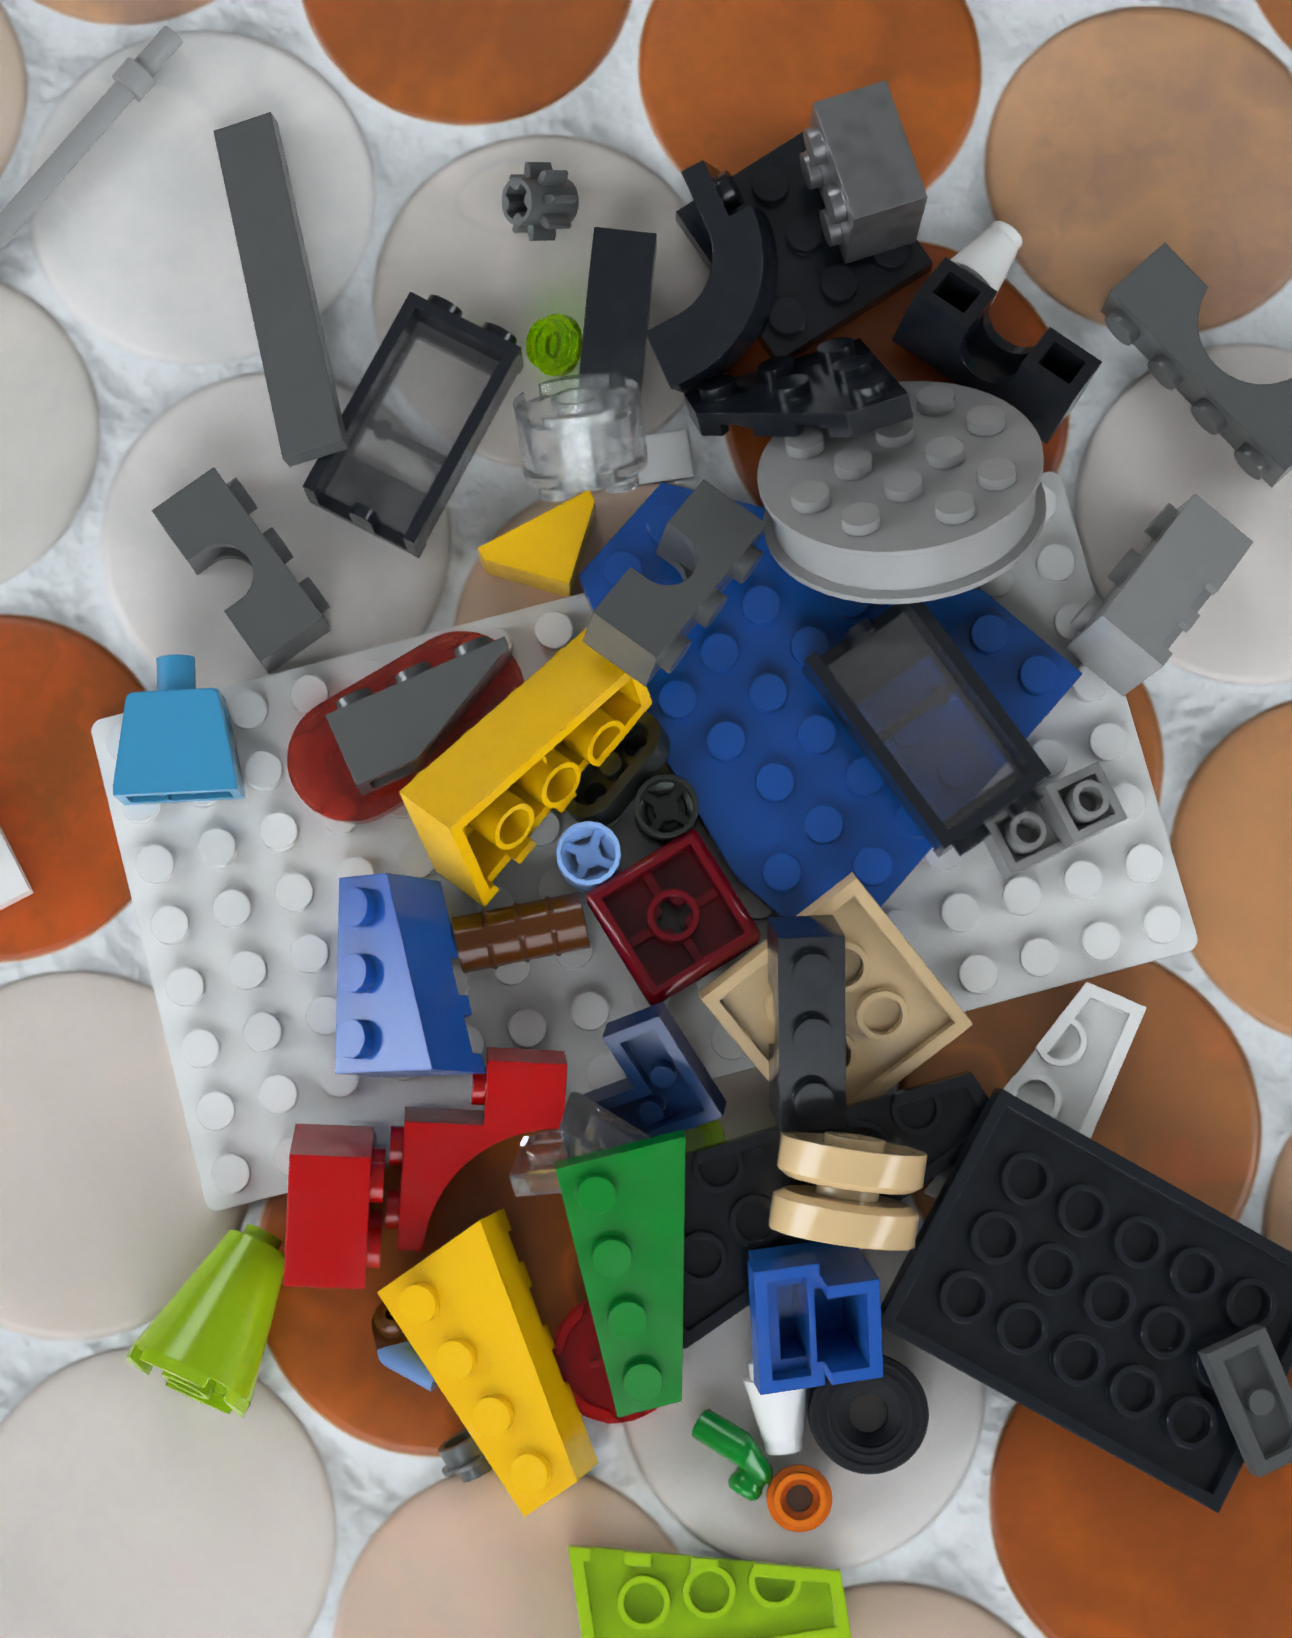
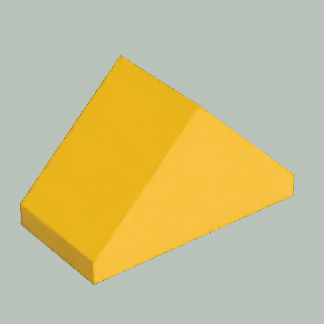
[477,490,596,597]

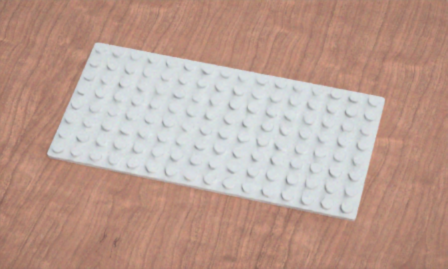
[91,472,1198,1211]

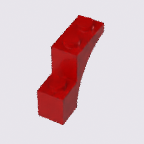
[385,1047,567,1252]

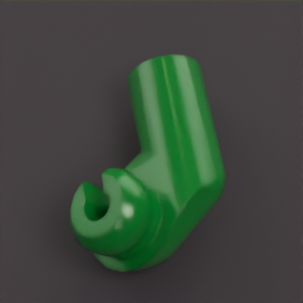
[692,1409,773,1501]

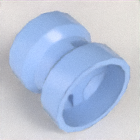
[556,821,622,893]

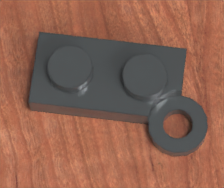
[1198,1324,1292,1478]

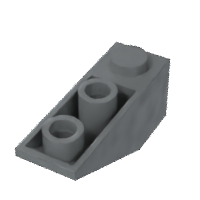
[325,636,511,796]

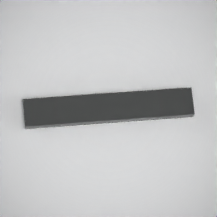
[213,112,349,467]

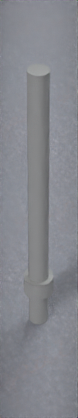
[0,26,183,251]

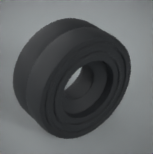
[808,1355,929,1474]

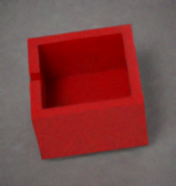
[284,1124,386,1289]

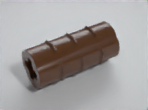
[452,892,591,973]

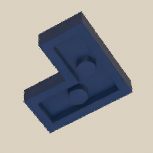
[579,1002,727,1149]

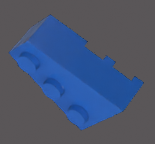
[335,873,486,1078]

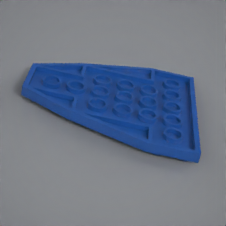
[579,482,1083,917]

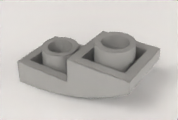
[984,762,1128,880]

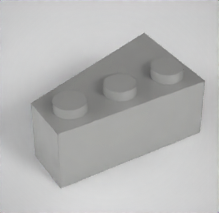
[1065,494,1253,696]

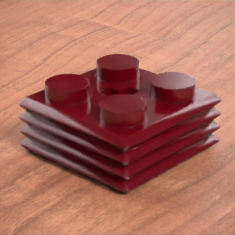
[586,829,761,1006]

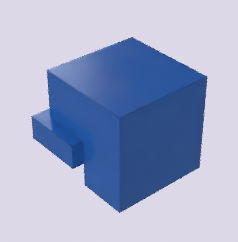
[748,1241,883,1395]

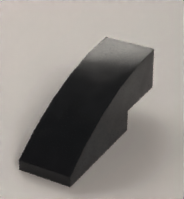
[575,227,657,436]

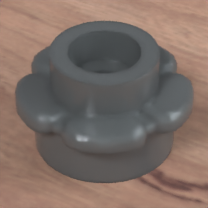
[438,1429,492,1483]

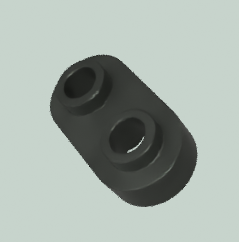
[565,712,670,826]

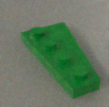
[554,1130,686,1417]

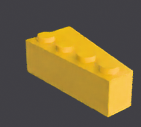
[399,628,652,908]
[377,1208,599,1517]

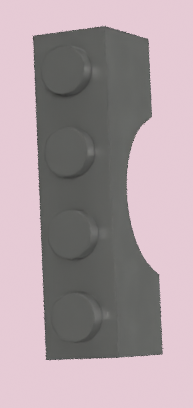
[1101,242,1292,488]

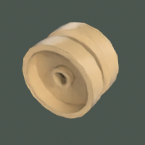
[768,1131,927,1251]

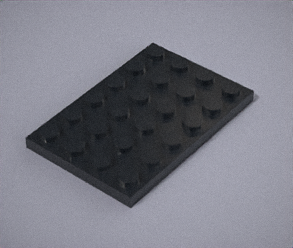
[881,1088,1292,1513]

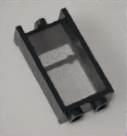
[303,292,524,558]
[802,602,1051,858]

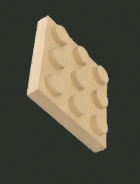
[698,872,973,1105]

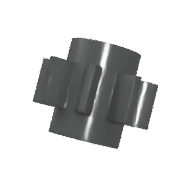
[502,162,579,241]

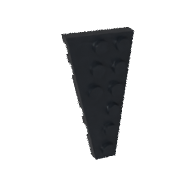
[683,1071,989,1350]

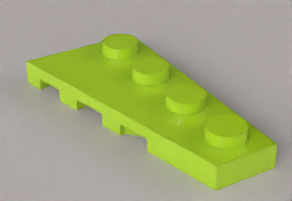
[568,1544,852,1638]

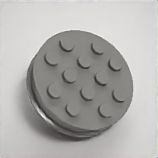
[757,381,1046,604]

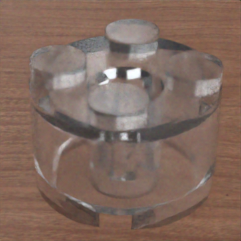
[513,373,648,502]

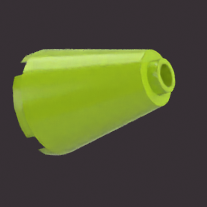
[126,1224,285,1417]

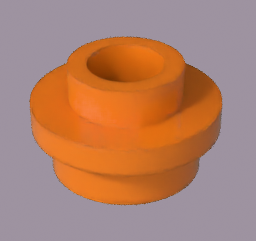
[766,1464,832,1532]

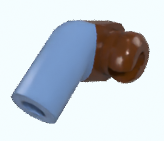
[372,1302,438,1392]

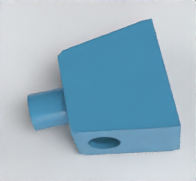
[113,654,245,805]

